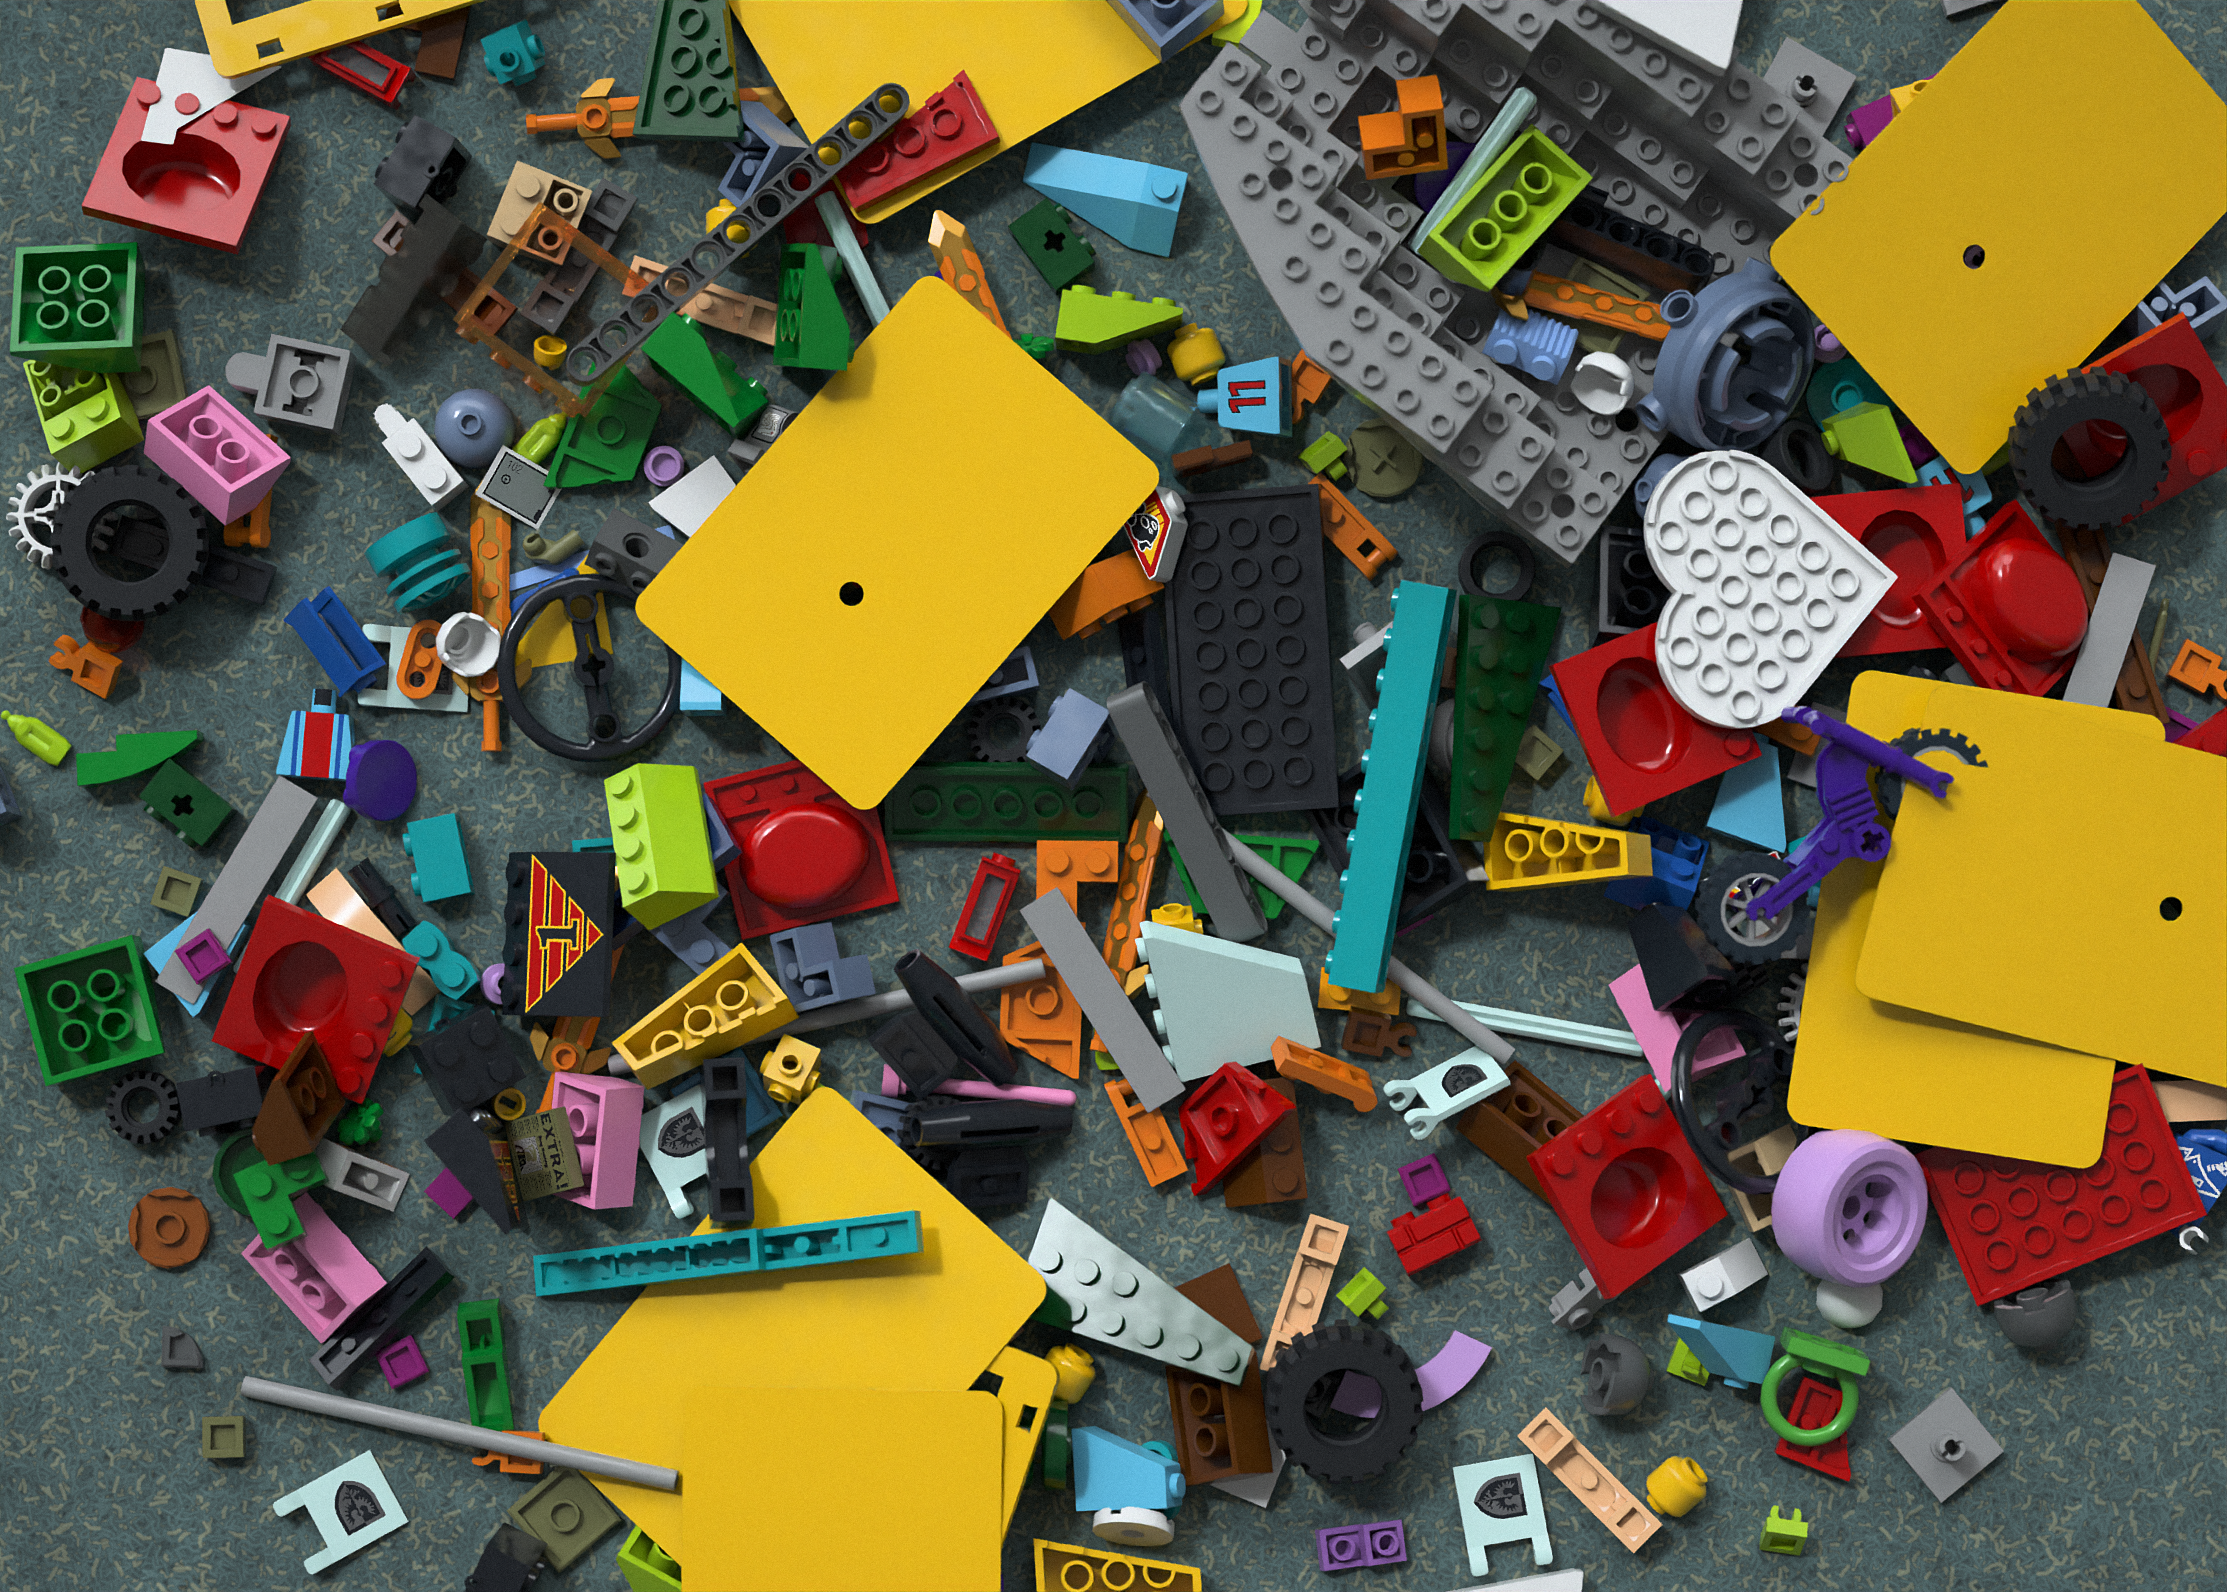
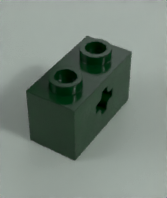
[1008,198,1096,296]
[139,758,238,849]

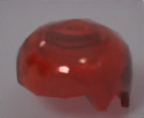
[80,605,145,653]

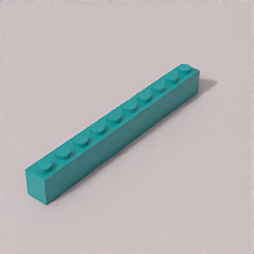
[1325,580,1457,993]

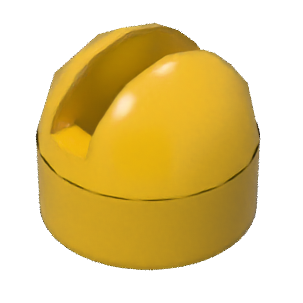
[533,335,567,370]
[491,1086,526,1120]

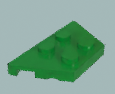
[543,344,663,489]
[1163,829,1319,919]

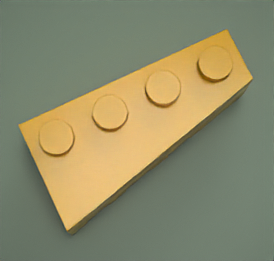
[1483,811,1653,892]
[612,942,799,1090]
[1034,1538,1202,1592]

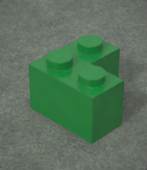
[233,1150,330,1253]

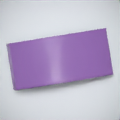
[1315,1519,1407,1571]

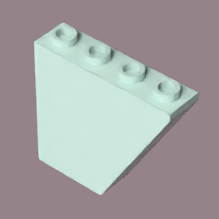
[1135,921,1321,1082]

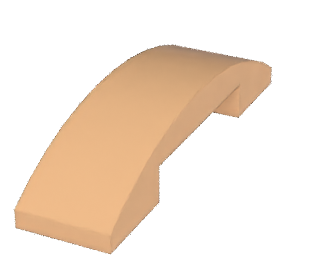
[622,255,777,346]
[306,868,441,1016]
[2151,1080,2227,1122]
[1259,1213,1349,1371]
[1517,1407,1662,1554]

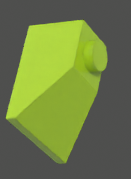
[1821,402,1918,484]
[616,1525,682,1592]

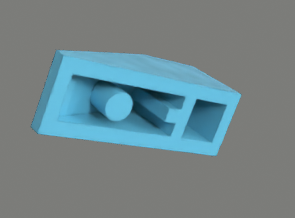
[1667,1314,1775,1389]

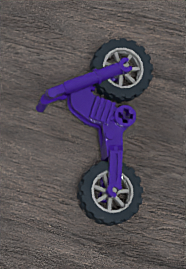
[1695,706,1988,964]

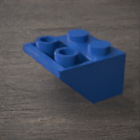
[1603,815,1710,911]

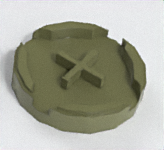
[1343,417,1423,498]

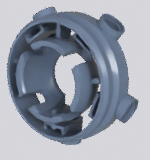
[1635,256,1815,451]

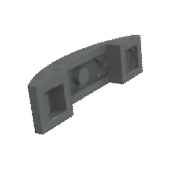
[520,178,638,335]

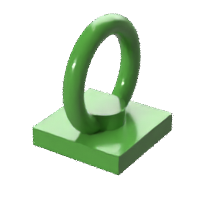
[1761,1326,1870,1446]

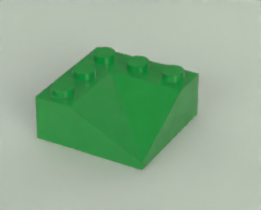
[10,242,146,373]
[773,243,855,371]
[640,311,770,440]
[14,935,165,1087]

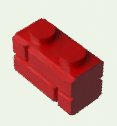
[1386,1193,1481,1276]

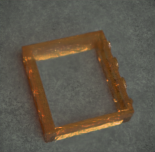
[453,202,657,419]

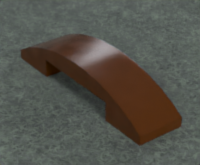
[371,210,518,340]

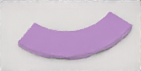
[1329,1330,1492,1418]

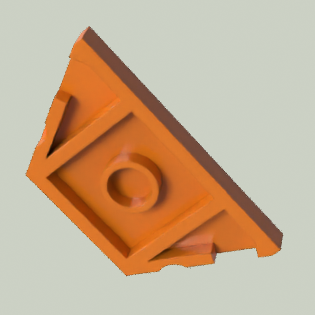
[999,922,1086,1079]

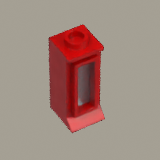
[308,40,416,110]
[948,852,1021,963]

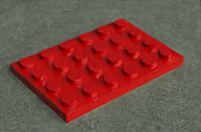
[1913,1063,2207,1306]

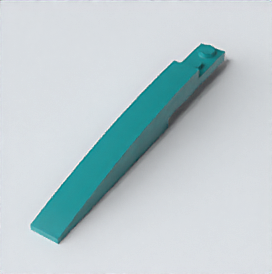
[533,1210,924,1297]

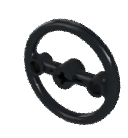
[497,573,682,763]
[1670,1008,1818,1195]

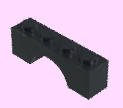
[700,1057,755,1229]

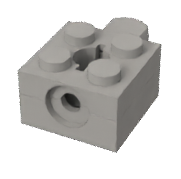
[225,334,357,436]

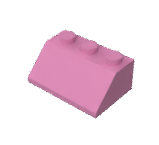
[144,385,291,526]
[1609,963,1747,1092]
[552,1072,644,1210]
[241,1192,387,1344]

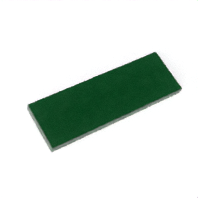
[885,761,1128,844]

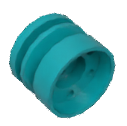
[364,512,472,615]

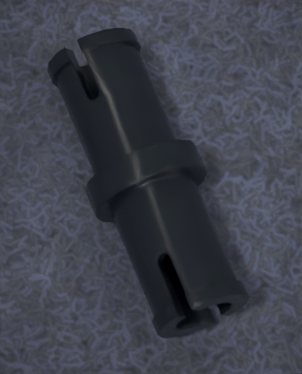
[347,857,417,937]

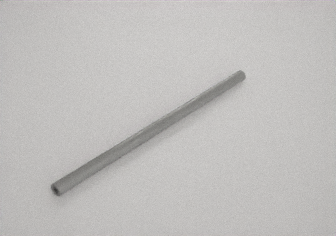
[1146,792,1515,1065]
[608,958,1046,1076]
[241,1376,679,1491]

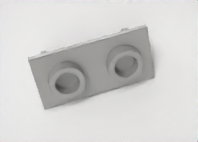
[1548,1267,1621,1331]

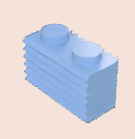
[1482,308,1579,385]

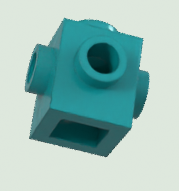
[480,19,545,86]

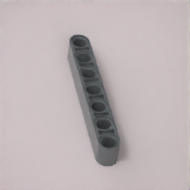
[1106,681,1268,944]

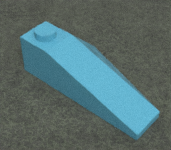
[1022,142,1188,258]

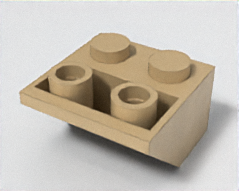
[487,160,593,266]
[1728,1124,1796,1232]

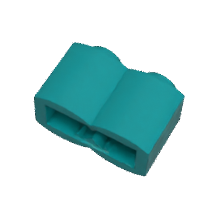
[402,920,482,1001]

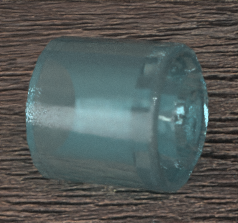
[1108,371,1200,466]

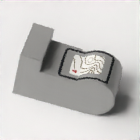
[727,404,800,475]

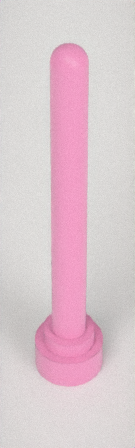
[881,1064,1077,1106]

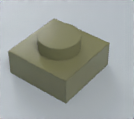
[1515,724,1564,782]
[150,866,204,917]
[202,1415,246,1458]

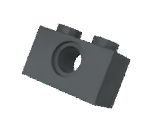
[585,508,683,594]

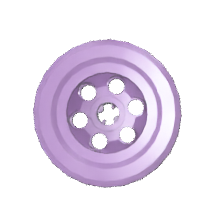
[1771,1129,1928,1288]

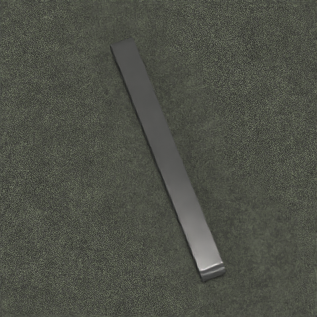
[565,83,910,387]

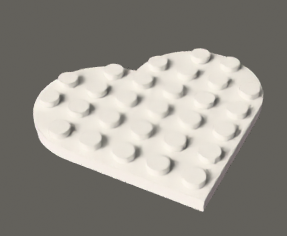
[1643,450,1898,729]

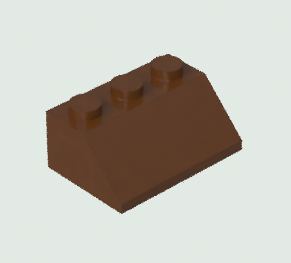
[252,1031,345,1166]
[1456,1060,1584,1205]
[1222,1077,1308,1208]
[1165,1351,1274,1487]

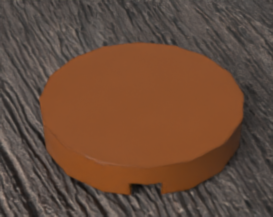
[128,1187,211,1268]

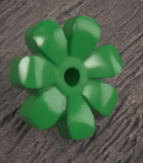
[1012,333,1055,363]
[338,1098,384,1146]

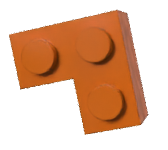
[1358,75,1448,180]
[1048,548,1165,641]
[1036,840,1118,917]

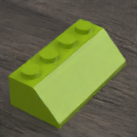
[1417,123,1593,292]
[604,763,719,931]

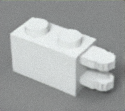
[373,403,469,511]

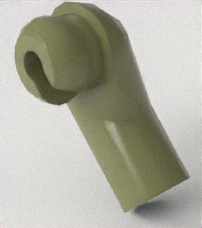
[522,529,585,566]

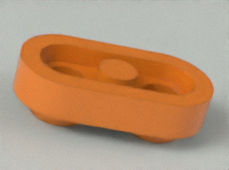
[396,620,443,700]

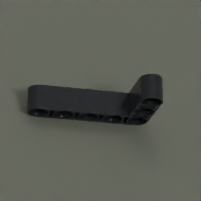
[1495,196,1716,297]

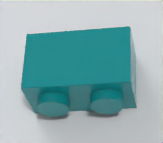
[403,813,475,904]

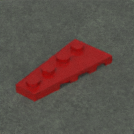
[837,69,1001,214]

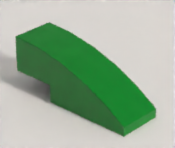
[76,730,204,788]
[456,1298,514,1431]

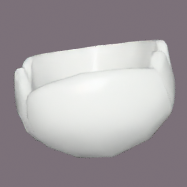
[1571,351,1634,416]
[435,612,501,677]
[1816,1280,1883,1328]

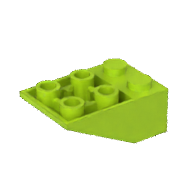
[1055,285,1183,355]
[23,360,144,475]

